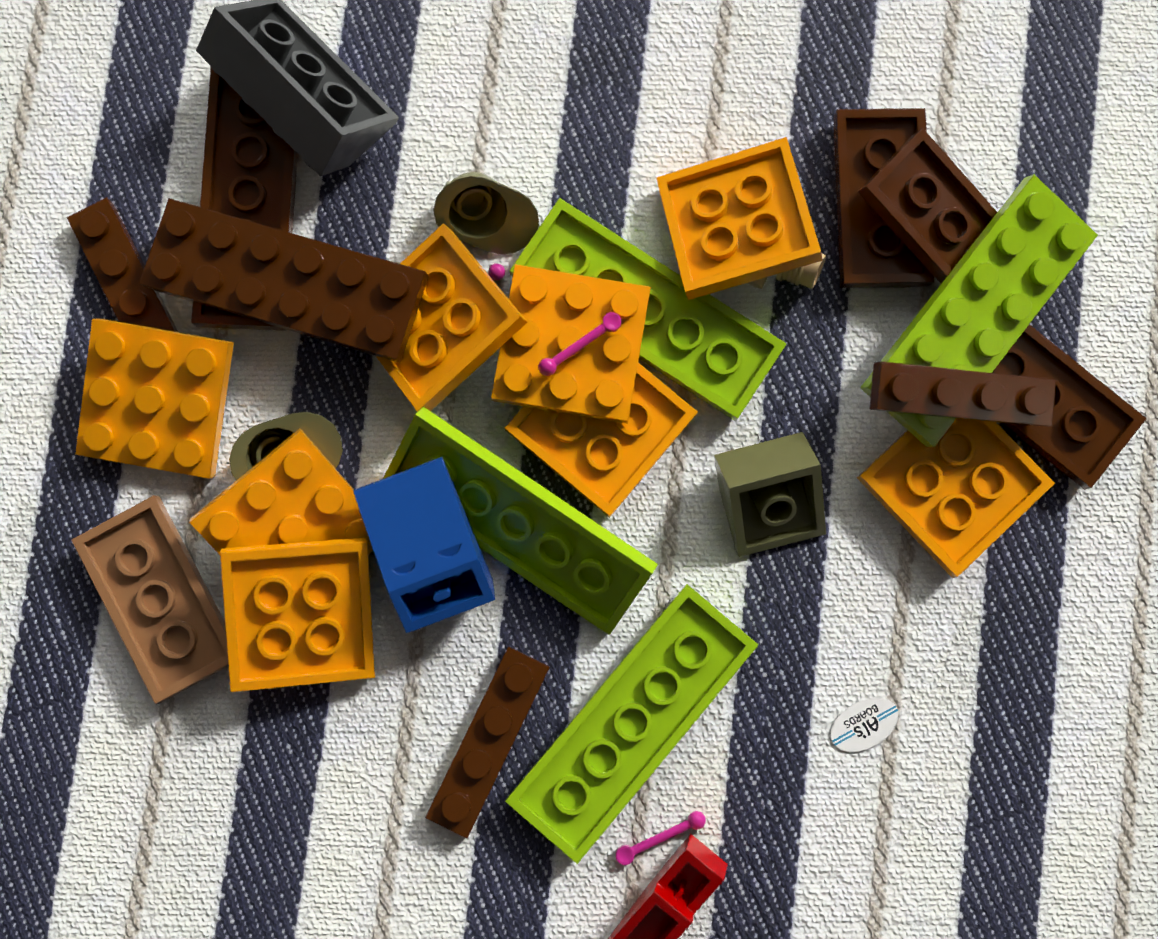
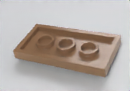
[72,495,229,704]

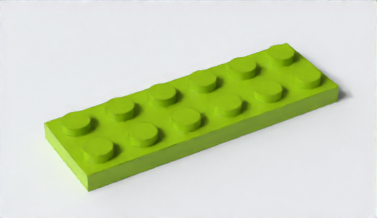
[860,174,1098,447]
[510,198,787,421]
[383,407,658,635]
[505,584,759,864]

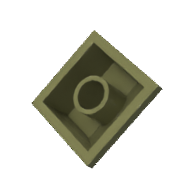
[714,432,826,557]

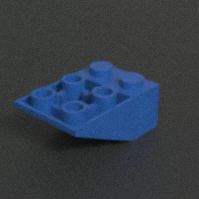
[354,457,495,634]

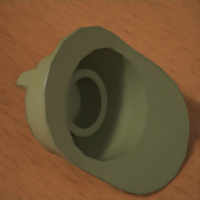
[433,172,539,255]
[229,412,343,480]

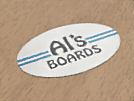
[830,698,898,752]

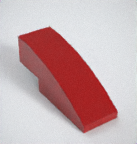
[608,834,728,939]

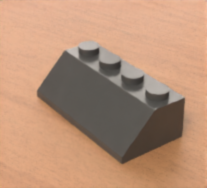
[196,0,399,176]

